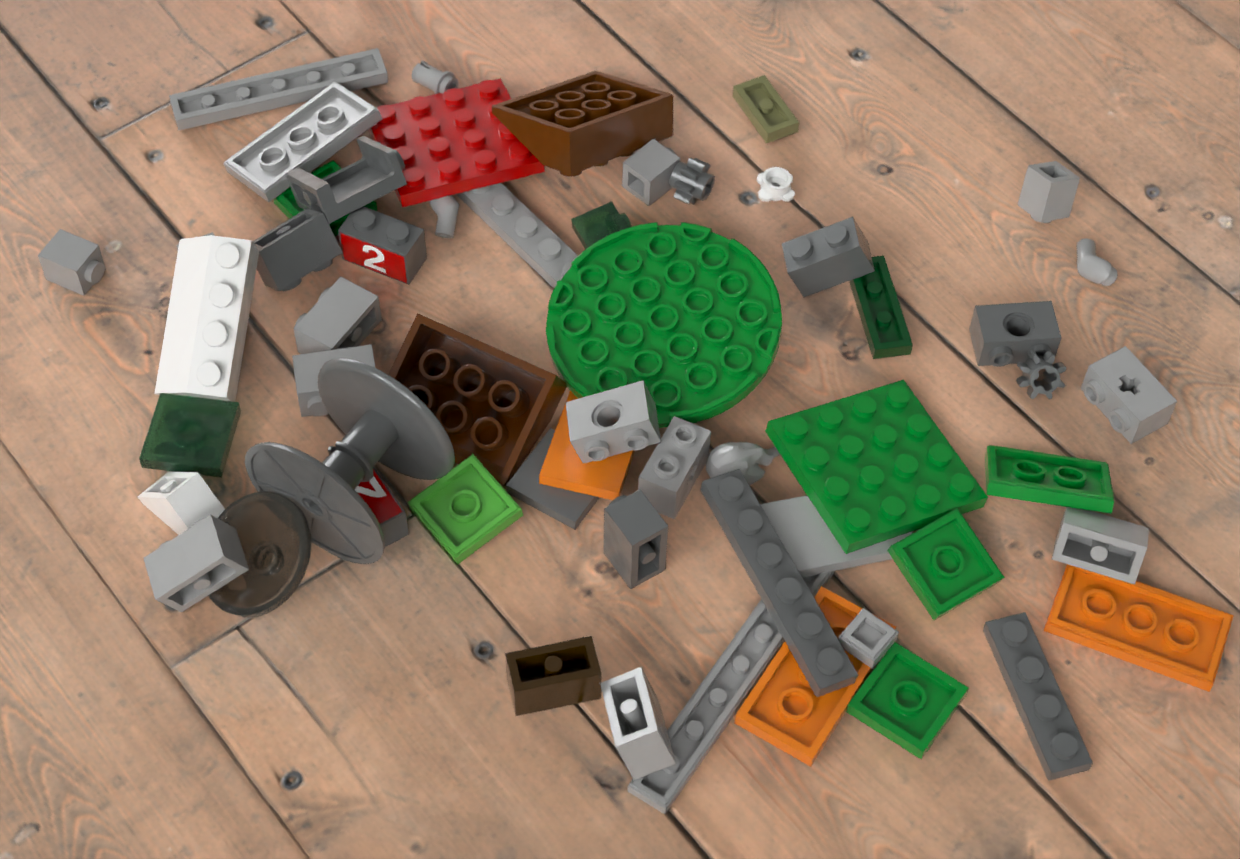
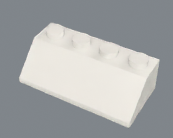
[155,235,259,405]

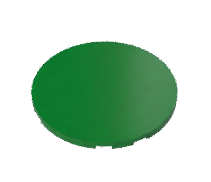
[546,222,782,428]

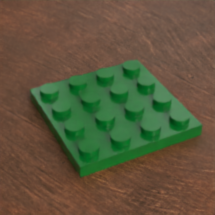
[765,380,988,554]

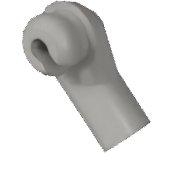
[430,195,459,239]
[1076,239,1118,286]

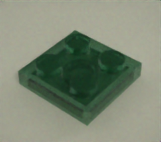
[139,393,241,478]

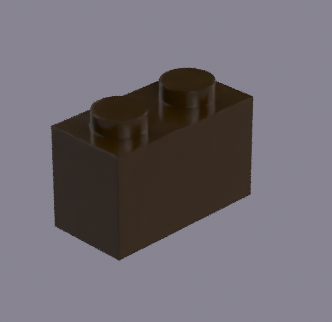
[505,636,602,716]

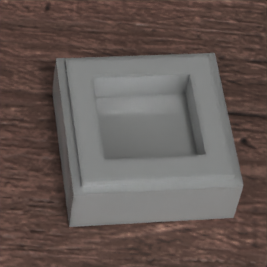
[838,608,899,669]

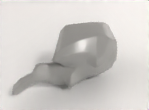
[706,442,780,486]

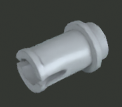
[412,61,458,94]

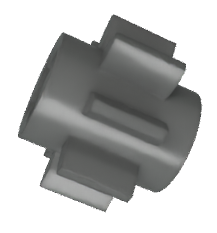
[669,157,715,205]
[1016,350,1067,400]

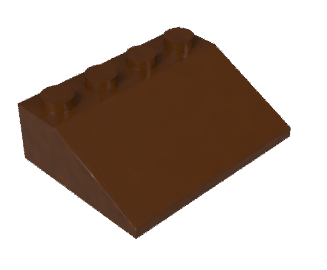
[492,71,673,177]
[388,313,567,486]

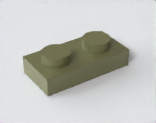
[732,75,799,144]

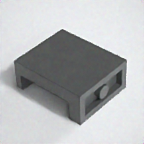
[285,136,407,223]

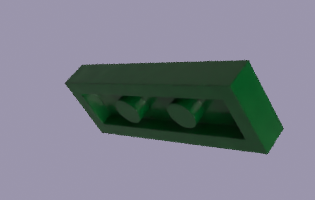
[849,255,913,359]

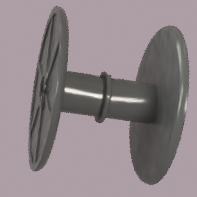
[245,358,455,564]

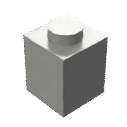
[622,139,680,206]
[1018,161,1080,223]
[38,229,106,296]

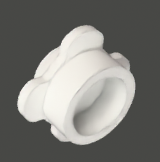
[757,167,795,202]

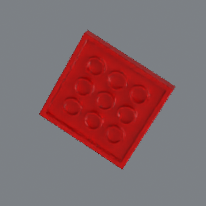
[368,78,545,208]

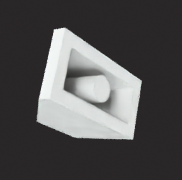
[138,472,227,535]

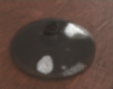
[208,492,312,618]

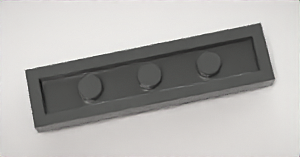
[983,612,1093,781]

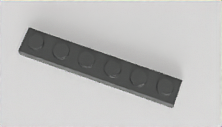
[700,469,858,697]

